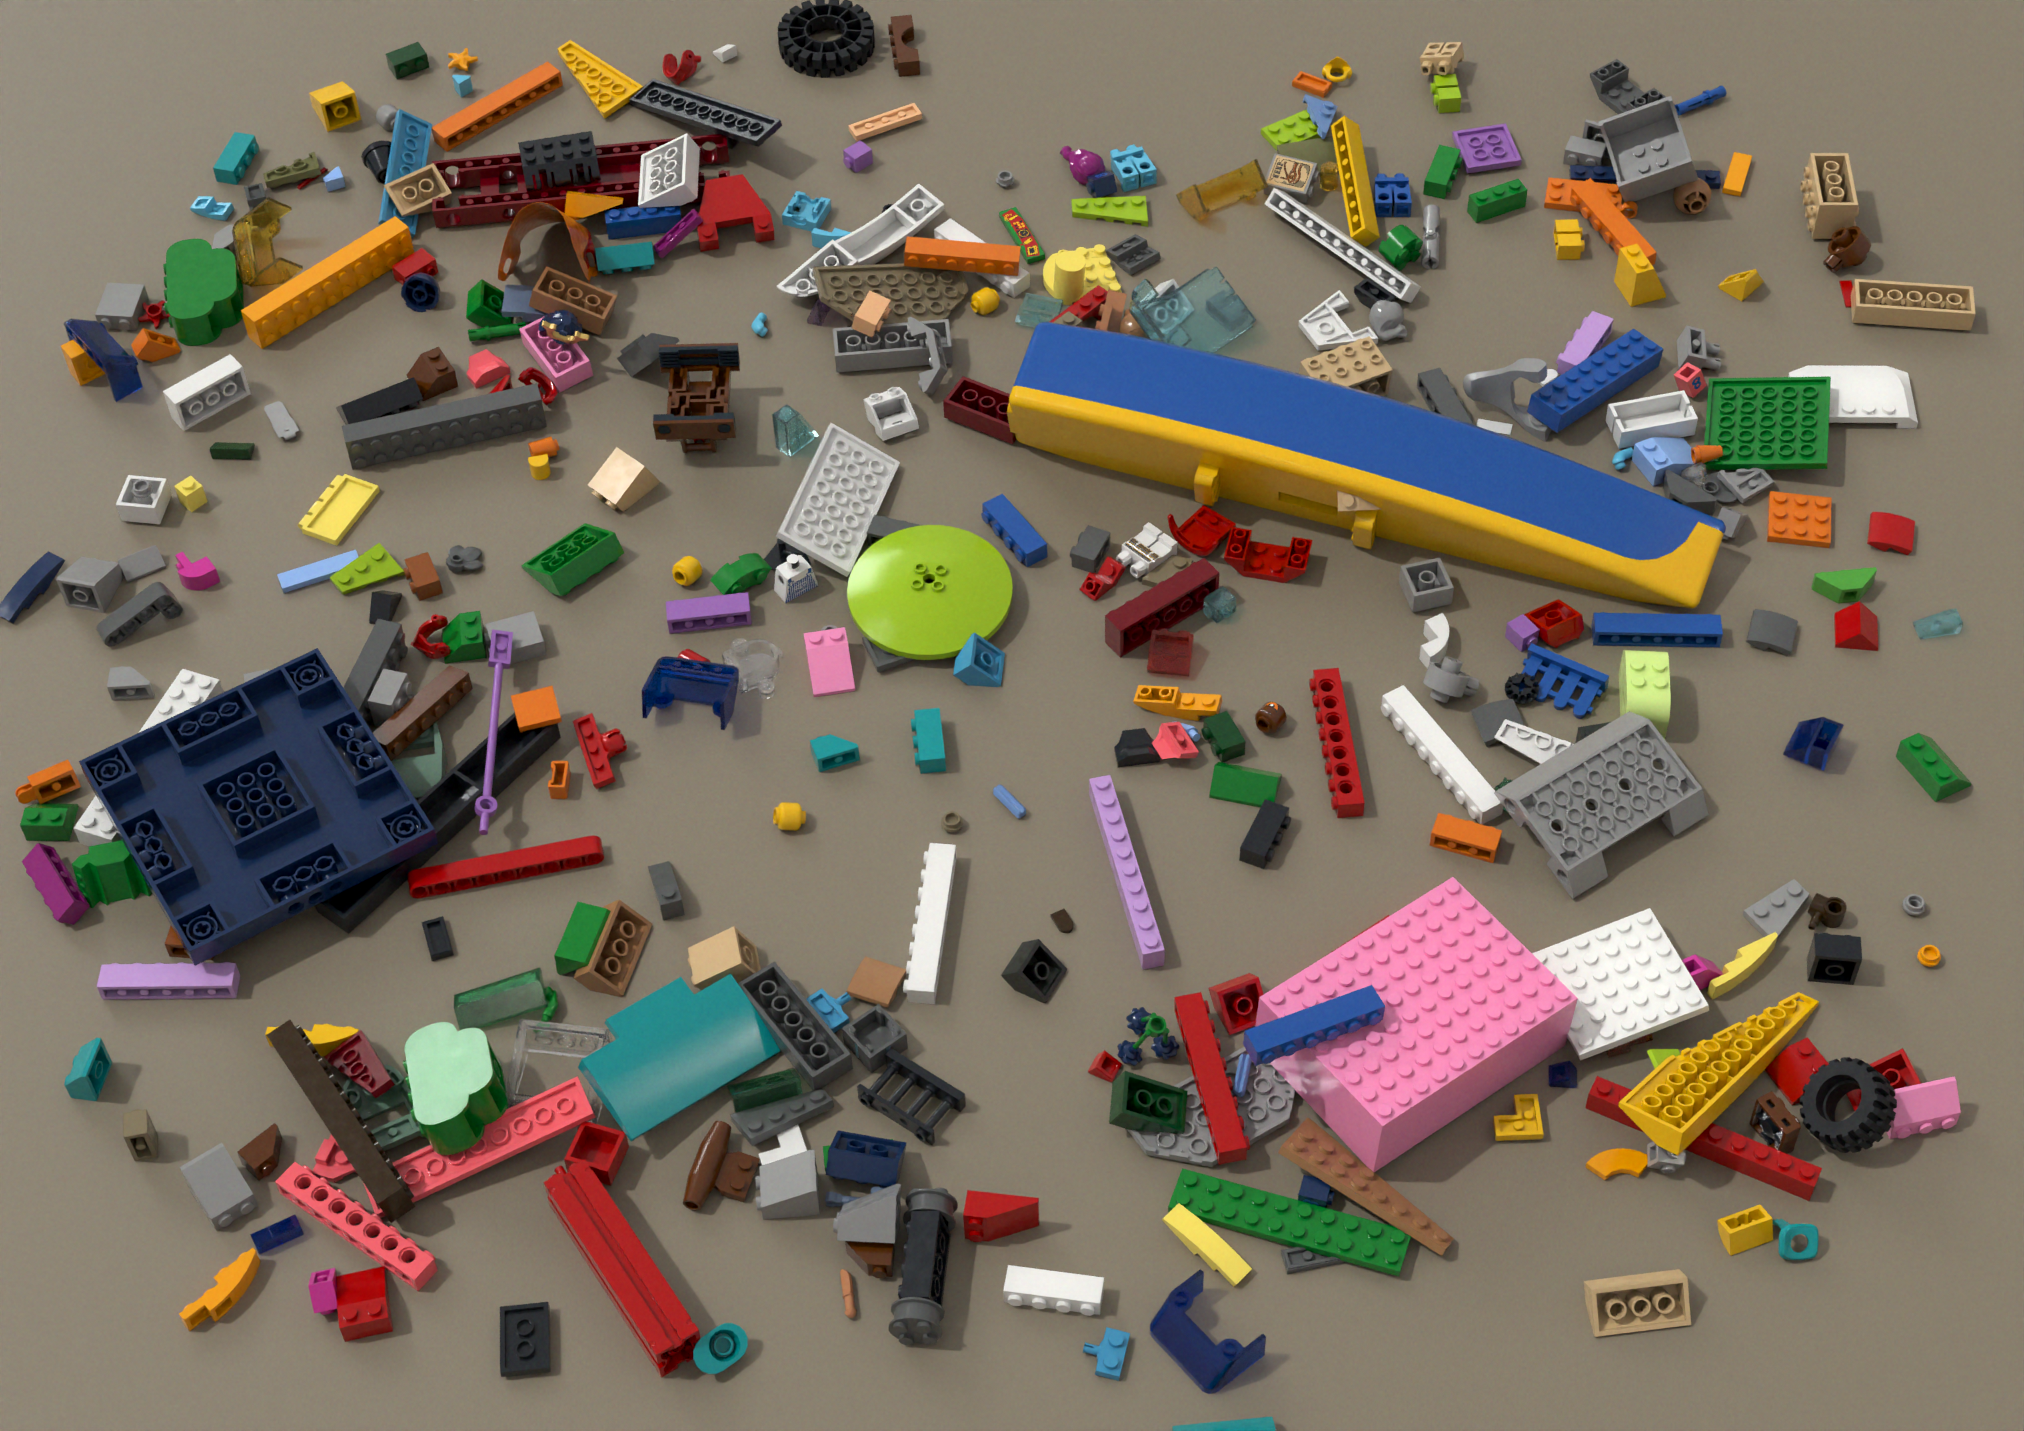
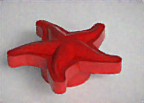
[138,300,170,329]

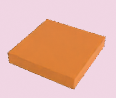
[511,686,562,732]

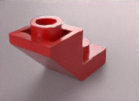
[1079,556,1126,601]

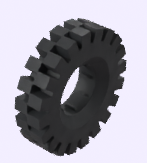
[777,0,875,78]

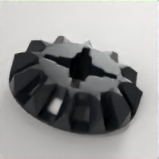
[1505,672,1539,704]

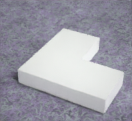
[759,1125,807,1166]

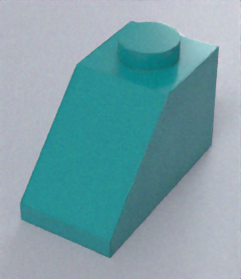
[810,734,860,772]

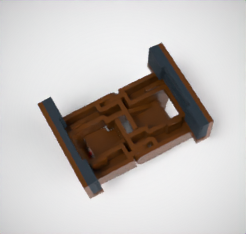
[653,343,740,453]

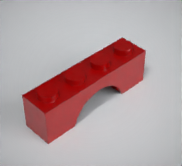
[1049,285,1108,323]

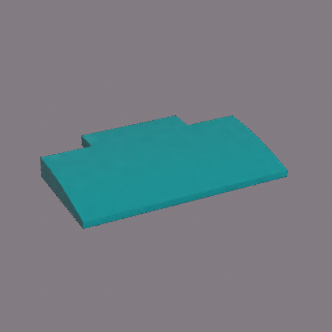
[578,974,781,1141]

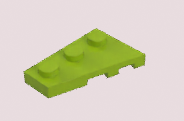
[330,543,405,595]

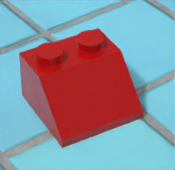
[1208,973,1264,1035]
[1765,1037,1829,1106]

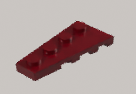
[324,1030,395,1098]

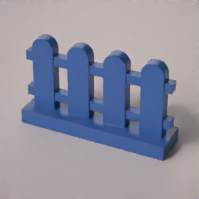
[1517,643,1609,719]

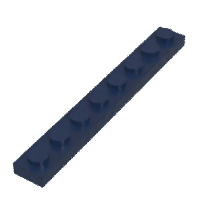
[1569,165,1721,189]

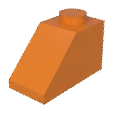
[131,328,181,362]

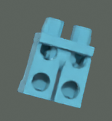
[1110,144,1157,192]

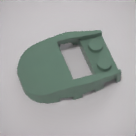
[391,722,448,800]
[343,1064,423,1151]

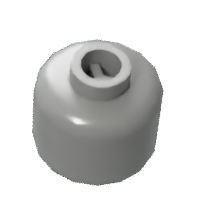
[376,104,398,131]

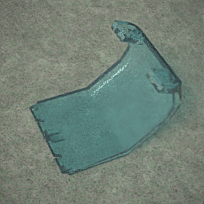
[1129,267,1256,353]

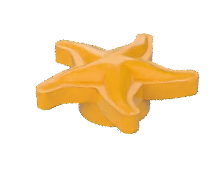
[448,48,478,71]

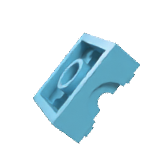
[782,191,831,232]

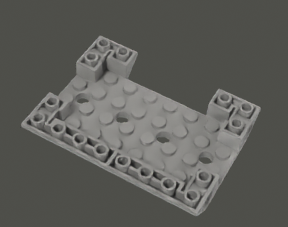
[1494,711,1709,899]

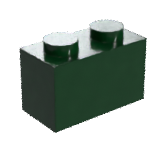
[386,42,429,79]
[1201,711,1246,762]

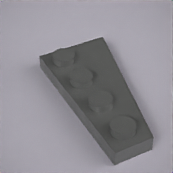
[730,1088,834,1146]

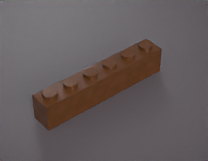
[373,665,473,761]

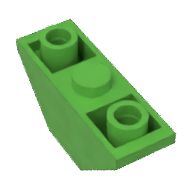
[1811,567,1877,604]

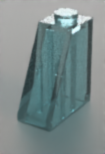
[772,404,818,457]

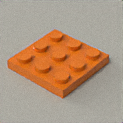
[1767,491,1831,548]

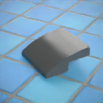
[1106,234,1161,275]
[1746,609,1798,656]
[1471,699,1525,747]

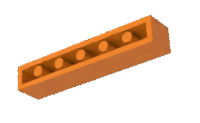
[1570,178,1657,265]
[904,236,1021,276]

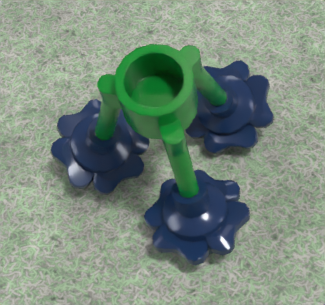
[1117,1007,1179,1066]

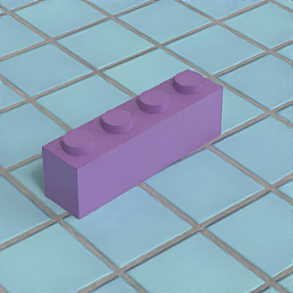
[666,592,752,634]

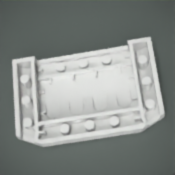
[1788,365,1918,429]

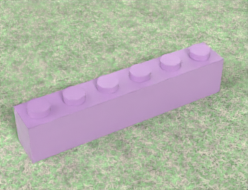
[97,962,240,1000]

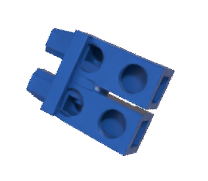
[1374,173,1412,217]

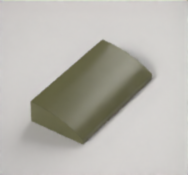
[1277,136,1339,175]

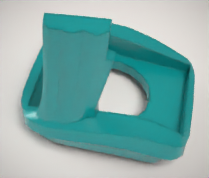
[1773,1218,1819,1260]

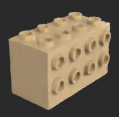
[1800,153,1859,239]
[1299,336,1393,396]

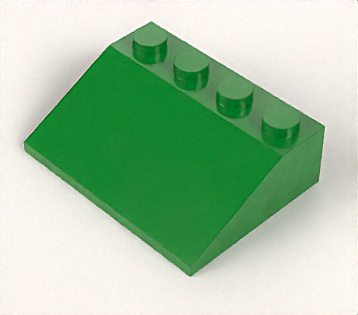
[521,523,624,596]

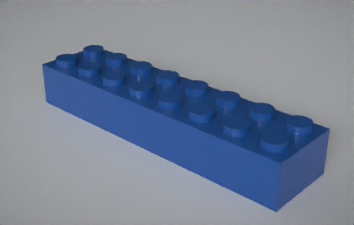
[1527,329,1663,433]

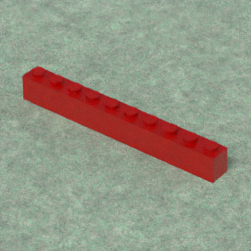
[1585,1076,1822,1201]

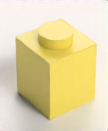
[174,475,208,512]

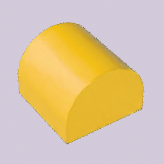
[528,454,551,480]

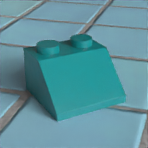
[64,1038,112,1102]

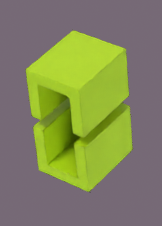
[1430,74,1461,113]

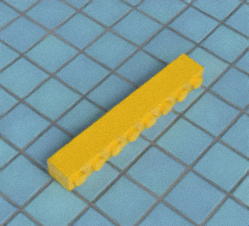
[1331,115,1380,247]

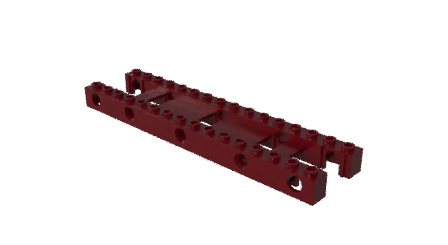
[432,134,730,228]

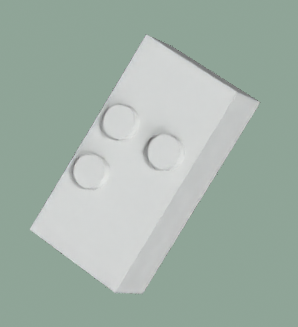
[163,354,251,431]

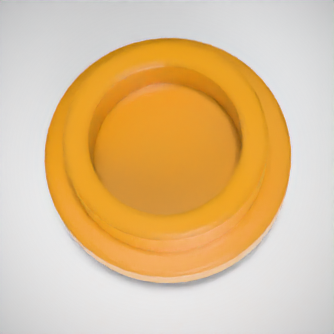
[1917,945,1941,967]

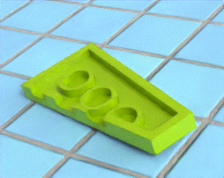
[1071,196,1148,227]

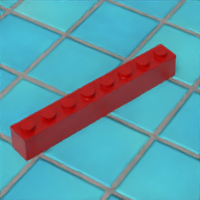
[1174,992,1250,1165]

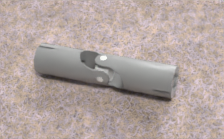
[1422,205,1440,269]

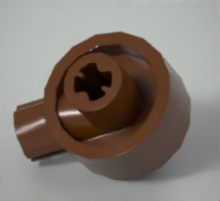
[1823,226,1871,273]

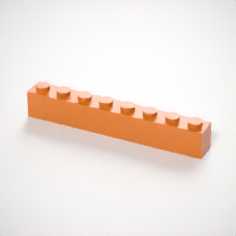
[432,61,563,152]

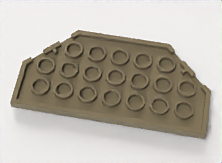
[813,263,969,324]

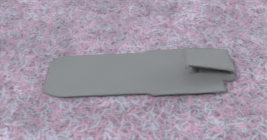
[264,401,299,440]

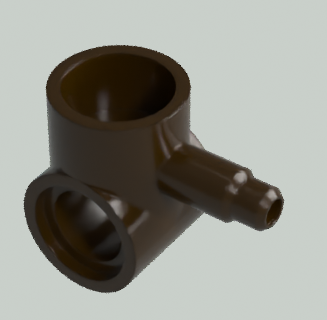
[1808,893,1847,930]

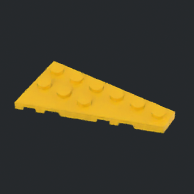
[557,40,643,119]

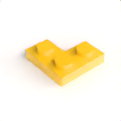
[1493,1094,1544,1141]

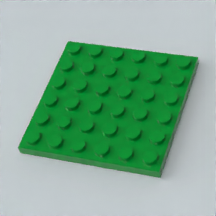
[1703,376,1831,470]

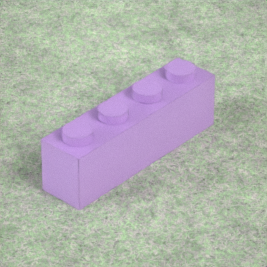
[1556,311,1614,374]

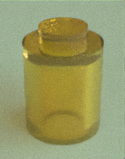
[1319,161,1339,191]

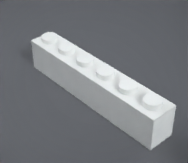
[934,218,1030,298]

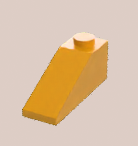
[565,191,624,220]

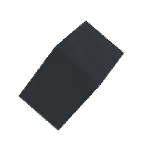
[369,590,402,624]

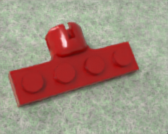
[573,713,627,789]

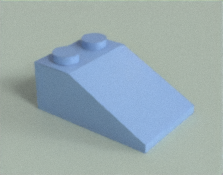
[1632,437,1703,487]

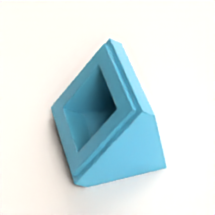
[452,75,473,98]

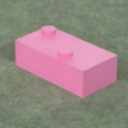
[519,317,593,393]

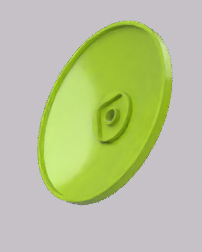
[847,525,1013,660]

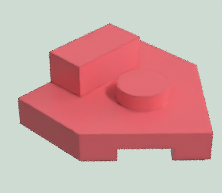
[313,1134,357,1183]

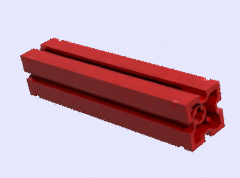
[543,1159,701,1378]

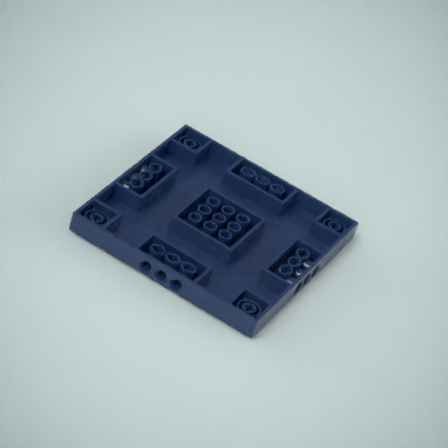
[79,648,438,966]

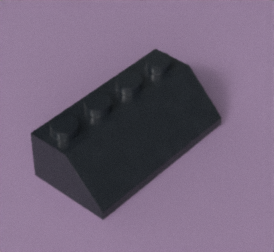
[336,377,423,425]

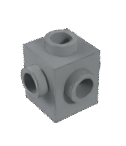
[1647,1141,1686,1173]

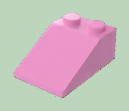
[804,627,855,697]

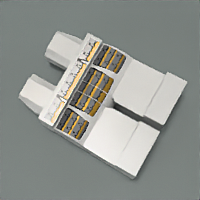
[1116,522,1178,578]

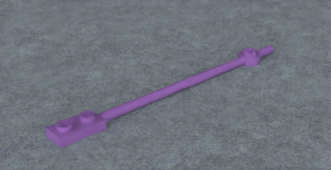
[475,629,513,835]

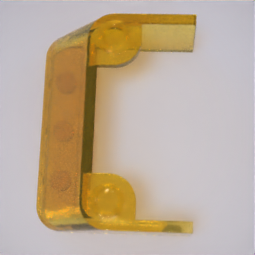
[1176,159,1268,221]
[232,197,303,287]

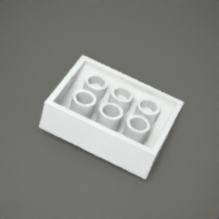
[638,133,700,208]

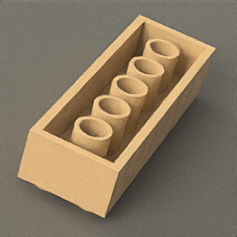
[1851,279,1975,331]

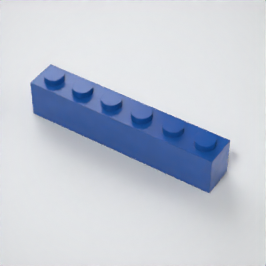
[1591,612,1723,647]
[1243,985,1385,1066]

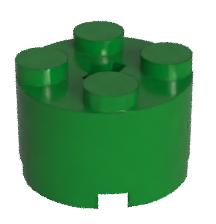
[1379,225,1423,271]

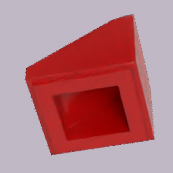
[1088,1050,1122,1082]

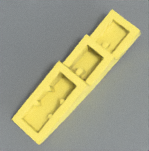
[1707,932,1778,1000]
[1162,1203,1252,1287]

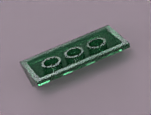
[453,967,548,1030]

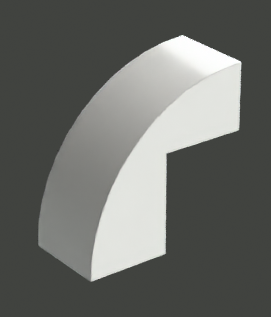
[1419,613,1449,669]

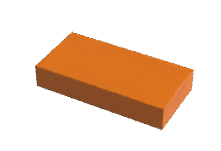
[1292,71,1332,98]

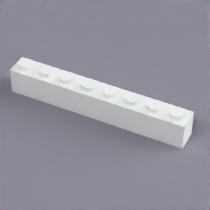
[1381,685,1503,825]
[903,843,957,1004]

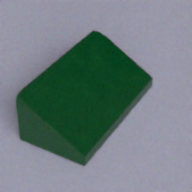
[210,442,255,460]

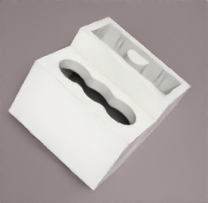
[863,387,919,441]

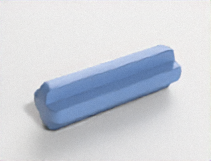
[993,784,1026,819]
[1232,1054,1252,1097]

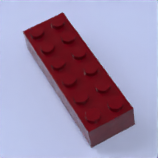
[1105,558,1220,658]

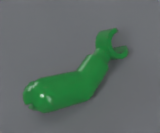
[534,986,559,1034]

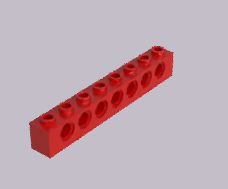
[1309,668,1365,818]

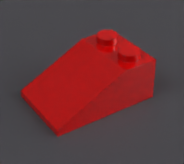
[1847,1048,1922,1111]
[963,1190,1040,1242]
[336,1266,393,1342]

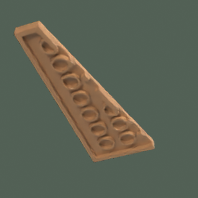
[1278,1118,1454,1256]

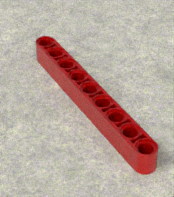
[407,835,604,899]

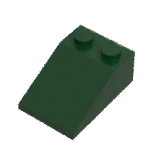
[1109,1071,1188,1134]

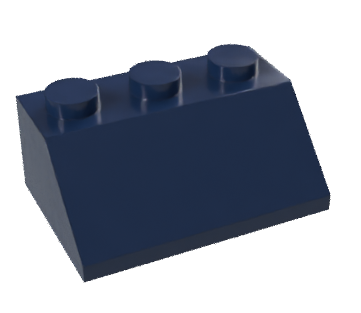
[826,1130,907,1188]

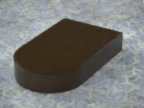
[1050,909,1074,933]

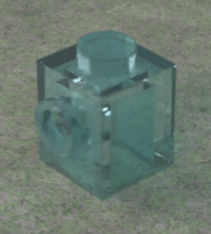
[1203,586,1236,623]

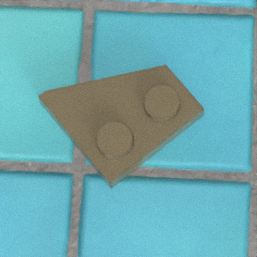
[1142,555,1193,587]

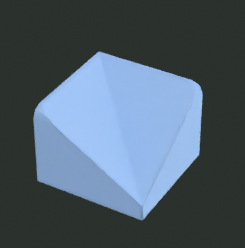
[323,166,346,192]

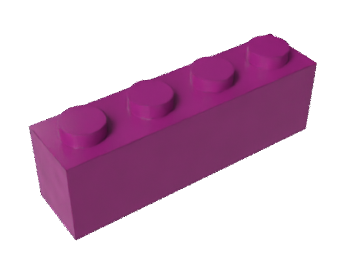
[22,843,90,925]

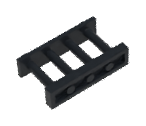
[857,1048,966,1145]

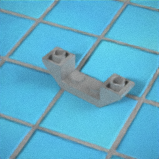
[907,317,947,396]

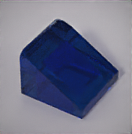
[1549,1060,1577,1088]

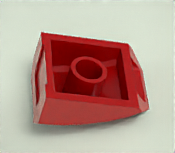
[1524,599,1584,648]

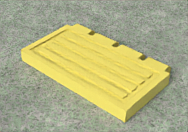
[297,474,380,546]

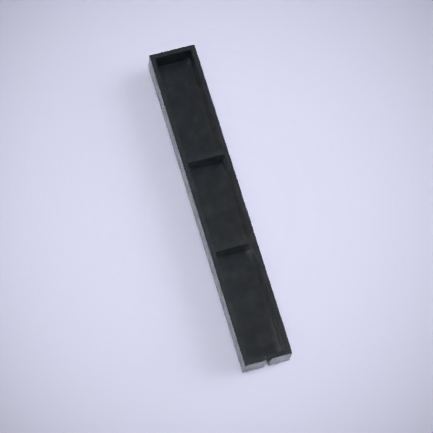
[315,712,561,934]

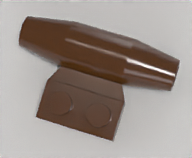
[683,1121,760,1211]

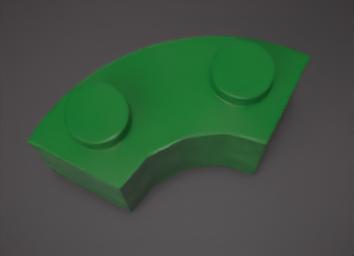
[710,553,772,595]

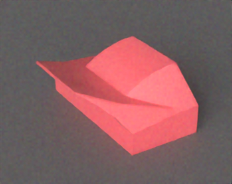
[466,349,511,389]
[1152,722,1199,759]

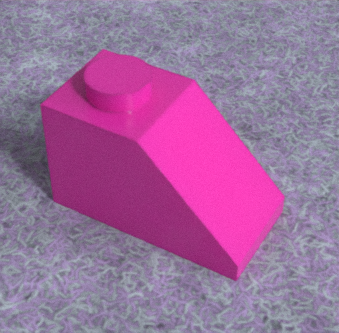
[308,1268,337,1315]

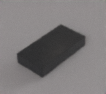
[422,916,454,961]

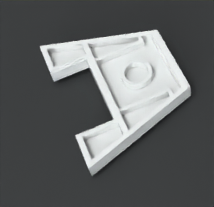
[1299,290,1378,351]

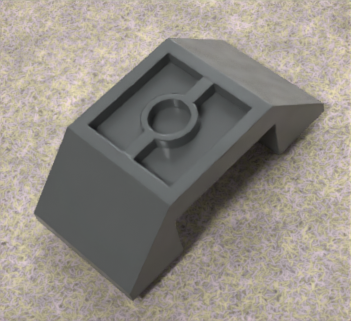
[1590,59,1666,114]

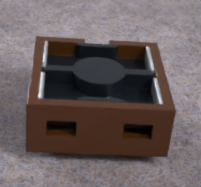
[1749,1091,1801,1154]

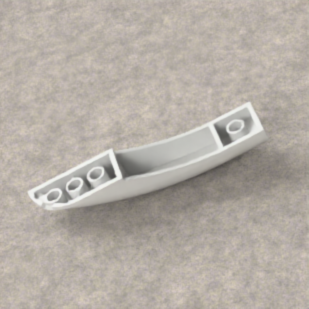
[776,184,945,297]

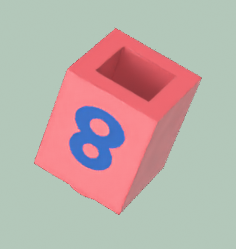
[1674,362,1707,398]

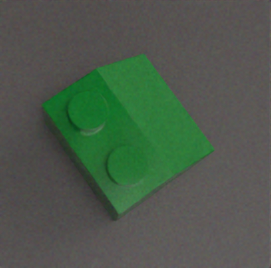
[466,279,511,327]
[442,611,486,664]
[20,803,79,841]

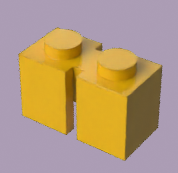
[1553,219,1585,260]

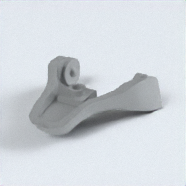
[1463,358,1552,442]

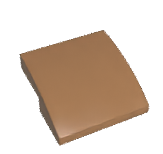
[846,956,906,1008]

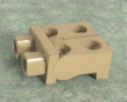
[1420,42,1464,75]

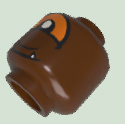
[1255,702,1287,733]

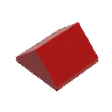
[1834,601,1878,651]

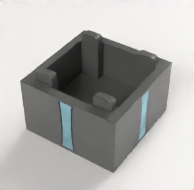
[842,1004,908,1073]

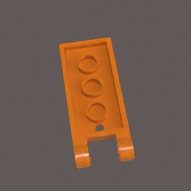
[1544,177,1638,219]

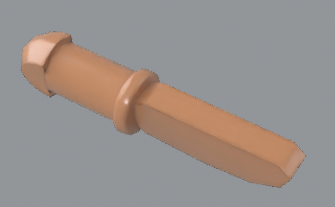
[840,1269,857,1318]

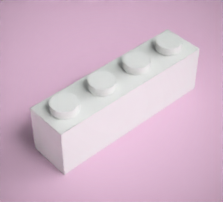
[1003,1265,1104,1316]

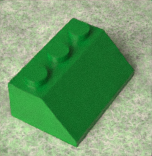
[1896,733,1972,802]

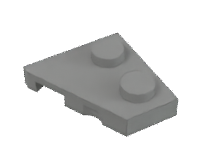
[1717,468,1774,503]

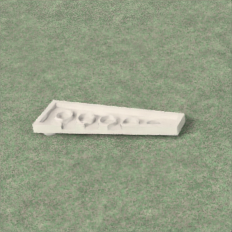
[1494,719,1620,784]

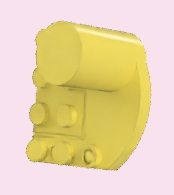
[1043,244,1122,305]

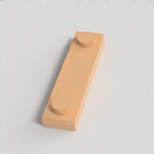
[848,103,922,142]

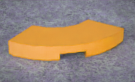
[1585,1148,1648,1180]

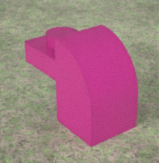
[175,552,220,591]

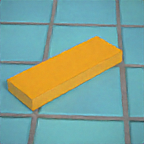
[1722,152,1752,197]

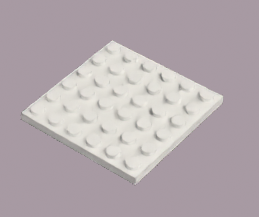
[1532,908,1709,1061]

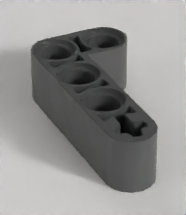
[96,582,183,646]

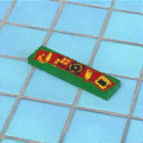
[999,207,1045,264]

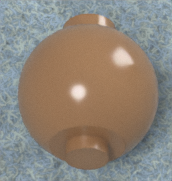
[1673,178,1711,215]

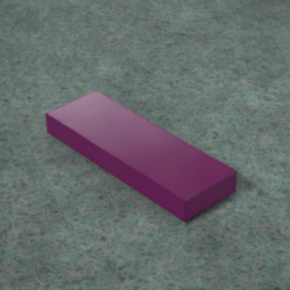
[653,209,703,258]

